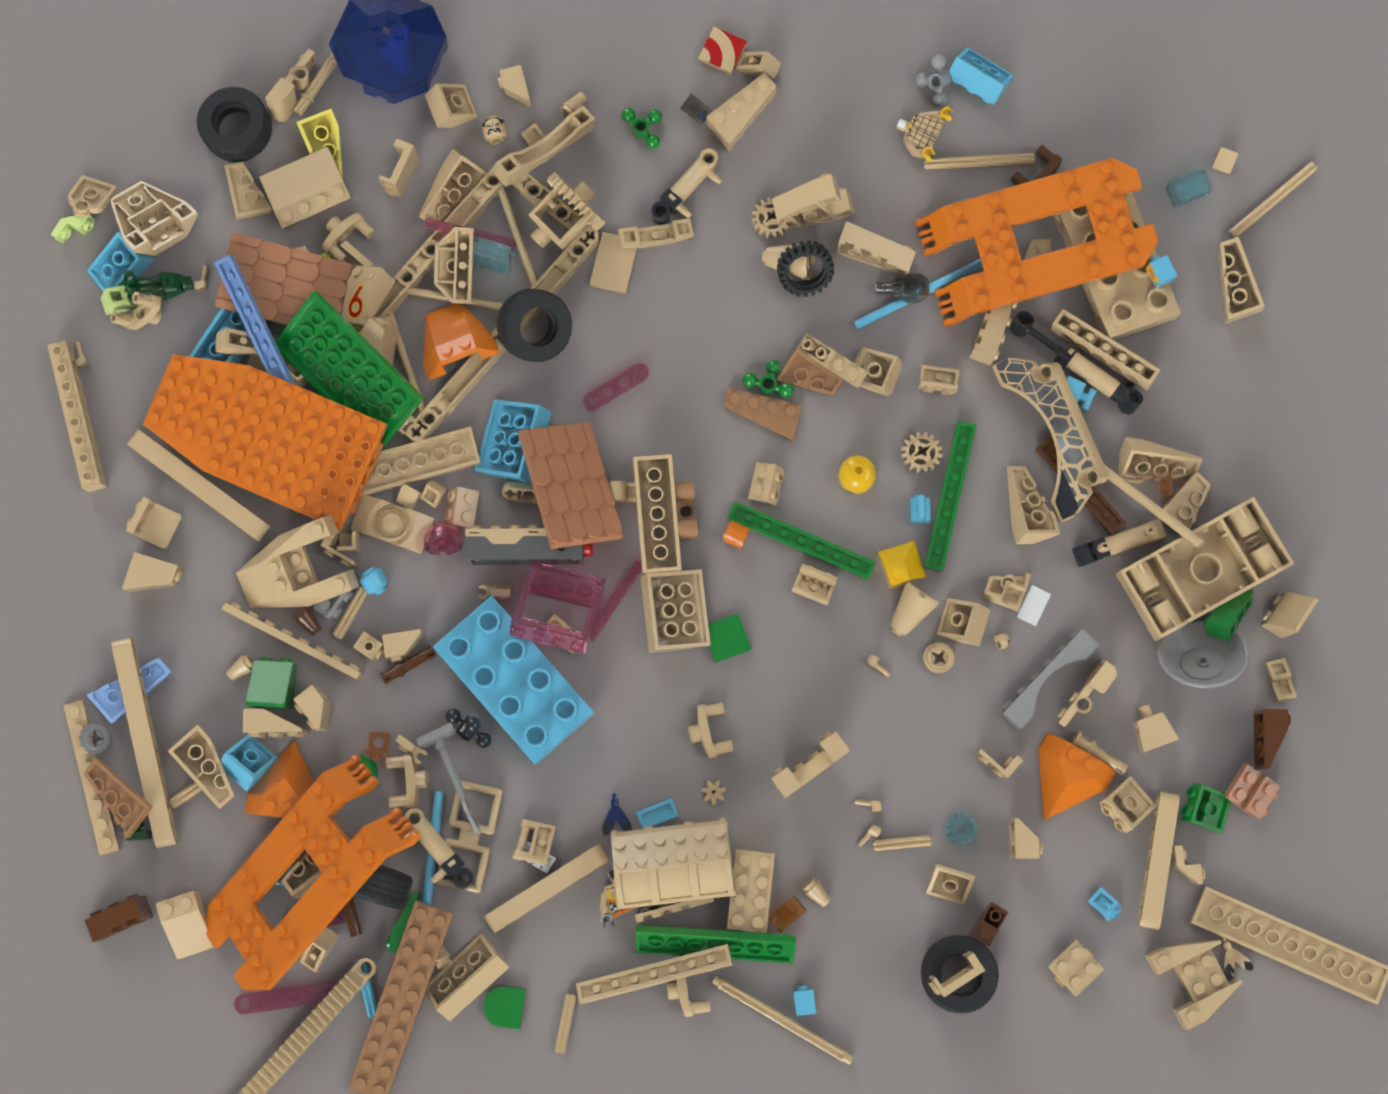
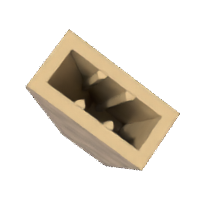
[122,552,183,592]

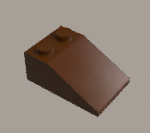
[1253,709,1291,770]

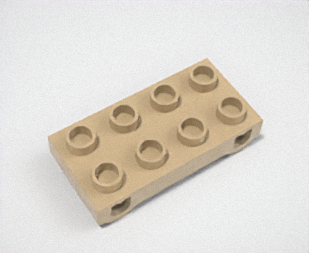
[1053,193,1181,341]
[1115,497,1294,641]

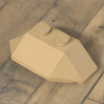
[434,227,474,304]

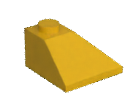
[877,541,926,589]

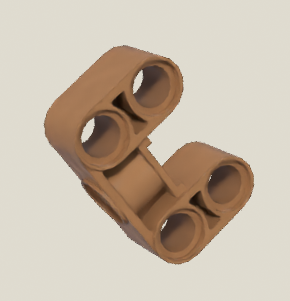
[674,481,698,541]

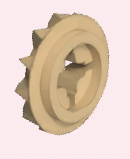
[923,642,954,674]

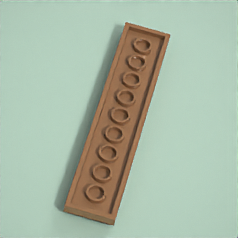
[348,900,454,1094]

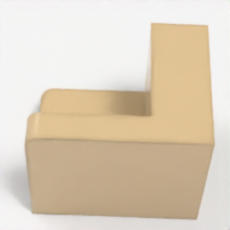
[337,531,360,554]

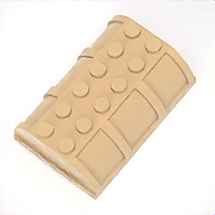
[611,817,736,910]

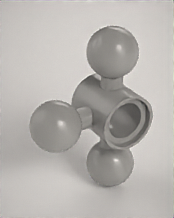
[915,54,951,106]

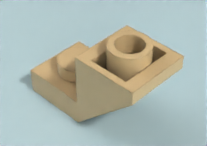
[1171,845,1205,884]

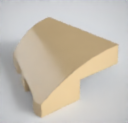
[982,573,1031,612]

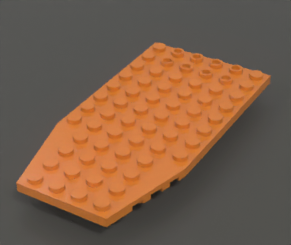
[143,354,388,531]

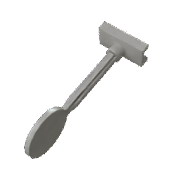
[416,723,482,835]

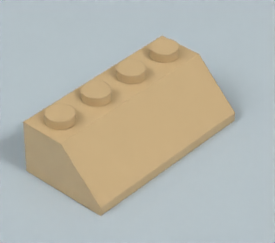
[426,933,509,1021]

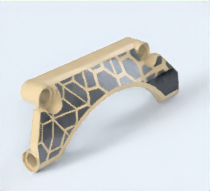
[992,358,1108,523]

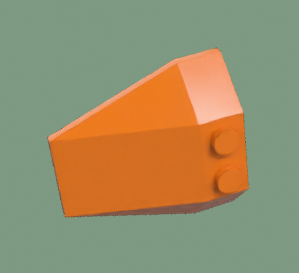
[423,303,500,381]

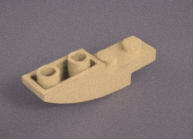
[797,333,868,388]

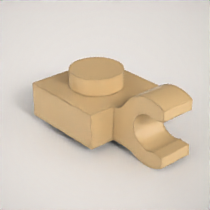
[478,583,513,600]
[395,735,428,764]

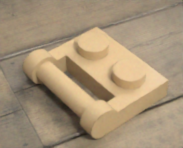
[512,820,556,865]

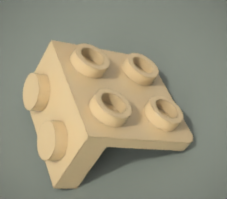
[126,497,182,549]

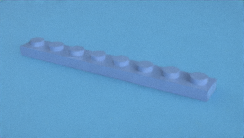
[214,254,296,385]

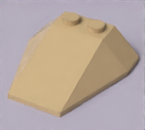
[110,181,198,256]

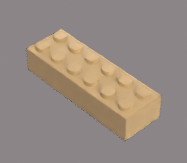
[633,454,682,574]

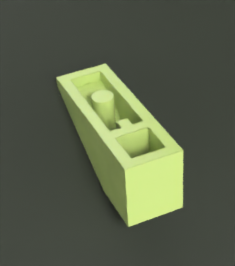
[100,285,163,315]

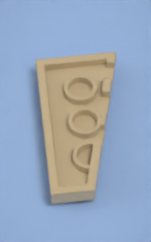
[635,898,714,923]

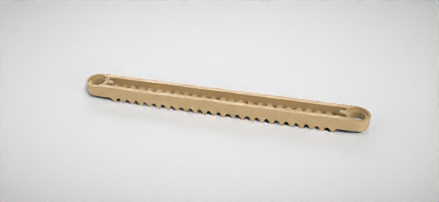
[238,957,377,1094]

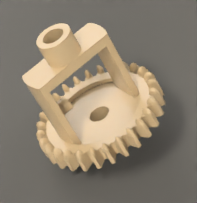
[529,172,606,250]

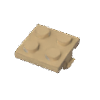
[1047,939,1104,997]

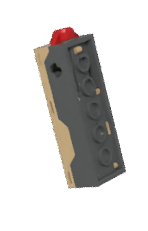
[465,525,593,565]

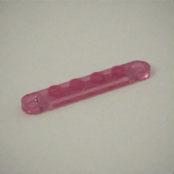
[234,981,339,1014]

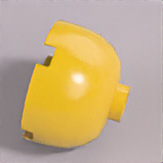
[838,455,876,494]

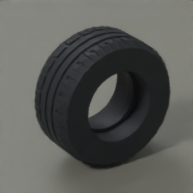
[197,87,272,162]
[496,288,572,362]
[354,865,413,910]
[920,935,999,1014]

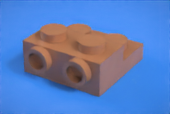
[1223,763,1280,819]

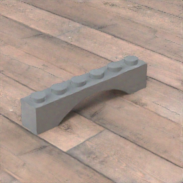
[1001,629,1099,730]

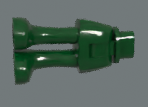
[124,270,194,305]

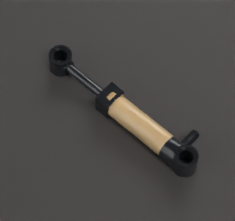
[1010,311,1143,415]

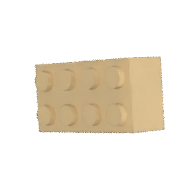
[727,849,775,933]

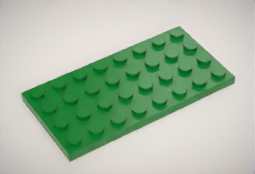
[275,290,425,451]

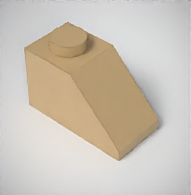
[736,51,781,80]
[498,65,531,107]
[215,328,258,355]
[382,629,424,662]
[300,927,339,973]

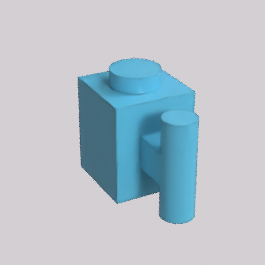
[1067,376,1097,412]
[909,495,931,524]

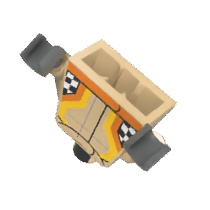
[599,870,652,929]

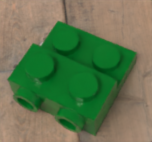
[1181,783,1231,834]

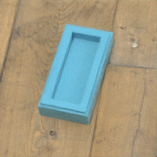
[636,798,679,829]

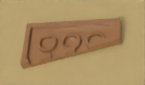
[724,388,802,442]

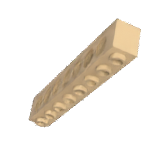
[47,340,107,492]

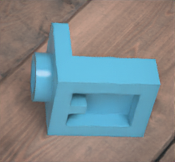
[1088,887,1122,922]

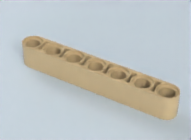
[1137,791,1180,930]
[484,844,609,934]

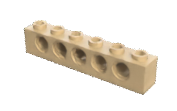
[1050,309,1160,391]

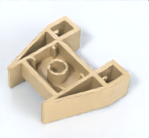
[772,173,855,230]
[771,731,850,798]
[1145,939,1243,1030]

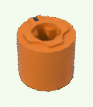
[723,521,750,549]

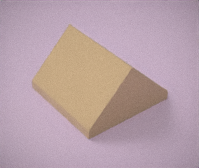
[926,864,975,905]

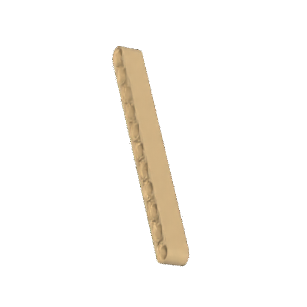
[111,637,178,849]

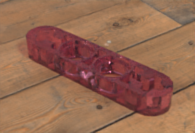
[583,363,649,411]

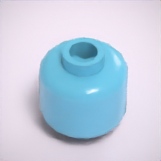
[360,566,389,596]

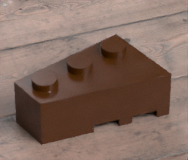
[85,894,153,942]

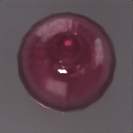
[424,520,463,555]

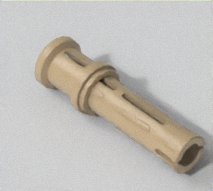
[1071,731,1128,775]

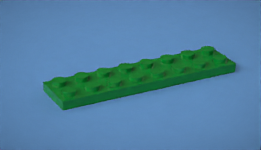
[635,924,796,964]

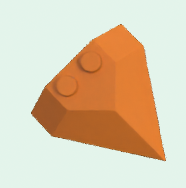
[1038,733,1116,820]
[245,740,315,818]

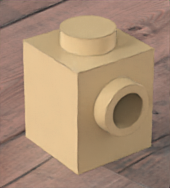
[353,631,384,662]

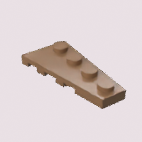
[84,758,153,838]

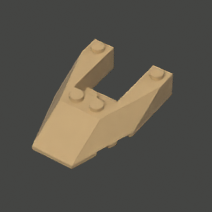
[236,515,360,608]

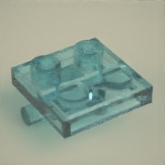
[473,236,515,275]

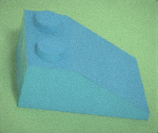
[87,231,154,291]

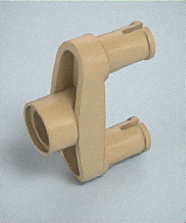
[322,213,375,262]
[110,292,162,331]
[688,702,733,759]
[386,753,429,808]
[667,977,711,1017]

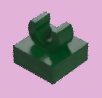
[126,822,151,841]

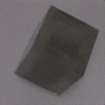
[680,93,712,125]

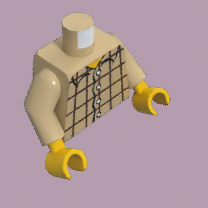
[896,107,953,162]

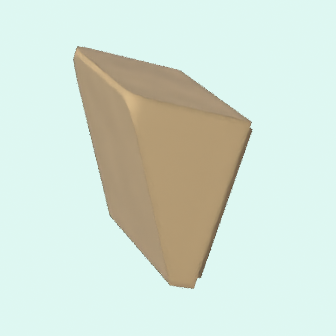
[1212,147,1238,174]
[419,480,448,508]
[396,483,421,510]

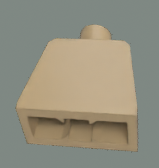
[1133,704,1179,753]

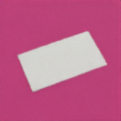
[1017,585,1051,626]

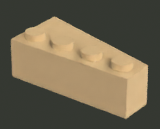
[969,302,1018,365]
[281,817,353,899]

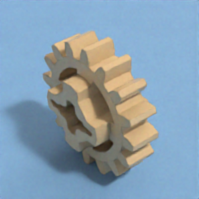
[752,197,792,239]
[901,432,943,474]

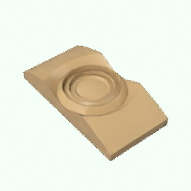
[350,495,435,555]

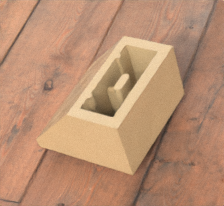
[293,685,331,732]

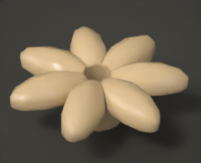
[701,780,726,805]

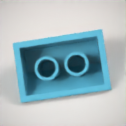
[949,47,1014,105]

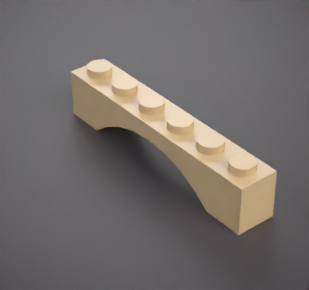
[494,105,595,187]

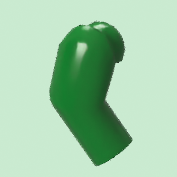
[359,754,378,781]

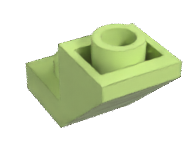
[50,215,95,244]

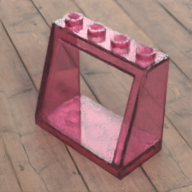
[510,560,606,654]

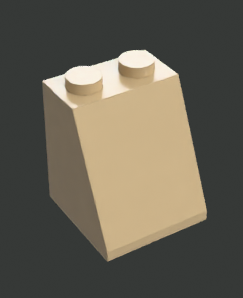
[360,316,399,366]

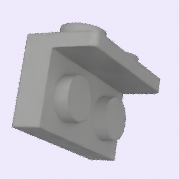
[313,590,354,621]

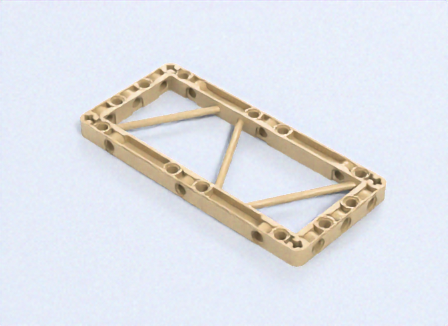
[352,166,600,442]

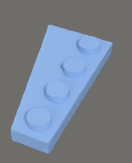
[87,658,173,724]

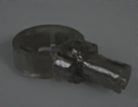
[875,273,930,303]

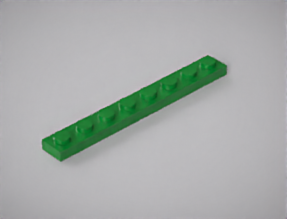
[924,420,976,572]
[727,502,876,580]

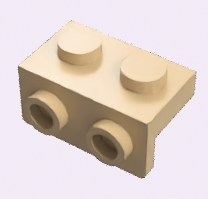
[918,365,960,395]
[748,462,785,506]
[444,487,479,529]
[792,564,838,605]

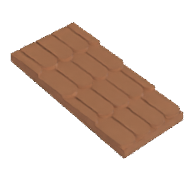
[214,232,356,325]
[518,422,623,549]

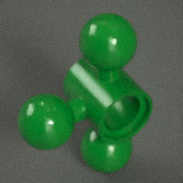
[621,108,662,149]
[742,360,794,398]

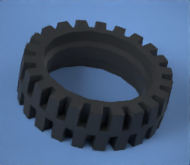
[777,240,834,297]

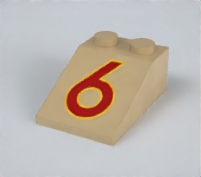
[342,265,395,327]

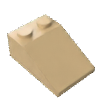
[1261,592,1318,639]
[155,890,214,960]

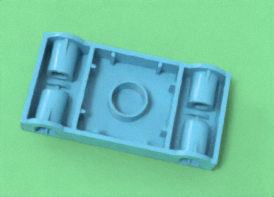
[433,596,595,765]

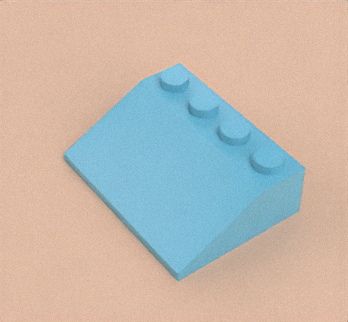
[474,399,552,484]

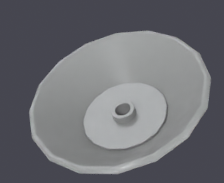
[1157,620,1250,688]

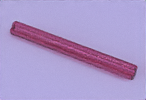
[424,218,516,249]
[585,559,642,642]

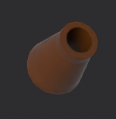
[294,607,322,636]

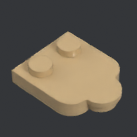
[68,175,117,217]

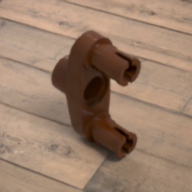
[1011,145,1062,185]

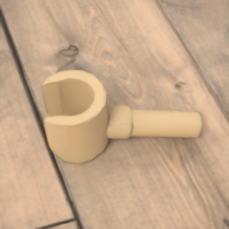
[194,265,208,292]
[75,342,89,369]
[867,655,891,677]
[855,799,882,812]
[857,825,881,847]

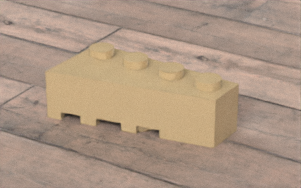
[706,73,776,152]
[836,221,916,277]
[1217,237,1265,324]

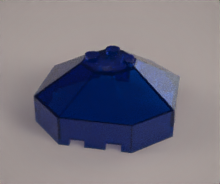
[329,0,448,104]

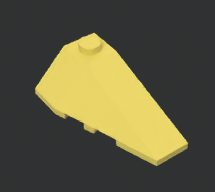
[296,109,343,178]

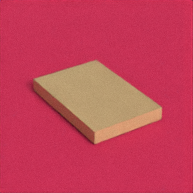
[589,232,638,294]

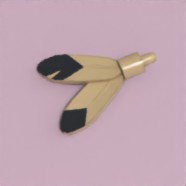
[1222,937,1253,980]

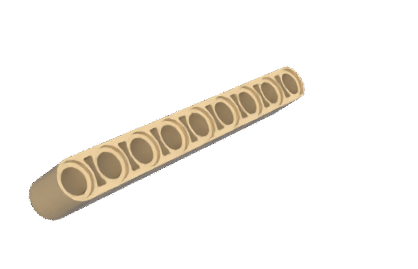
[126,429,271,542]

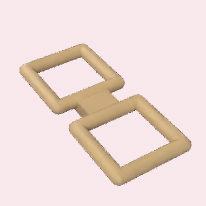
[436,781,503,893]

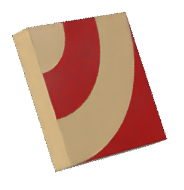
[698,26,747,75]

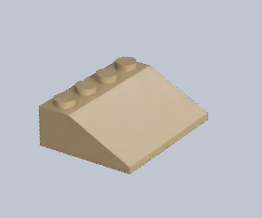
[259,147,352,229]
[640,569,711,653]

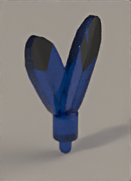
[602,793,632,835]

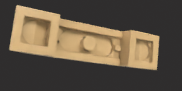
[618,218,694,249]

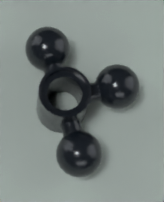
[445,709,491,748]

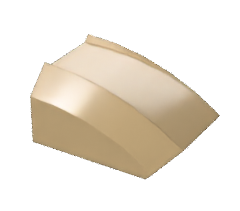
[854,347,902,396]

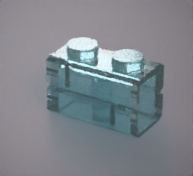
[1166,169,1213,207]

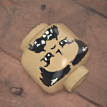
[482,115,507,145]

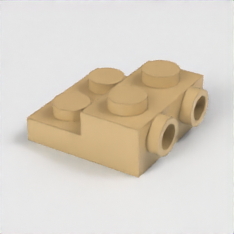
[1099,776,1156,833]

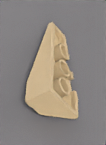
[1118,437,1203,484]
[1007,466,1060,544]

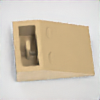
[243,709,310,738]

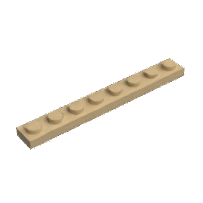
[222,602,364,681]
[63,700,121,856]
[576,944,733,1004]

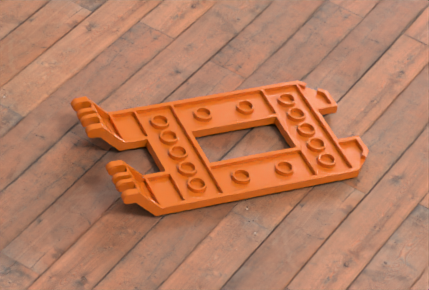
[914,158,1158,327]
[205,754,421,991]

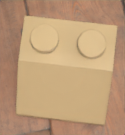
[425,83,478,128]
[936,598,991,647]
[1009,818,1043,859]

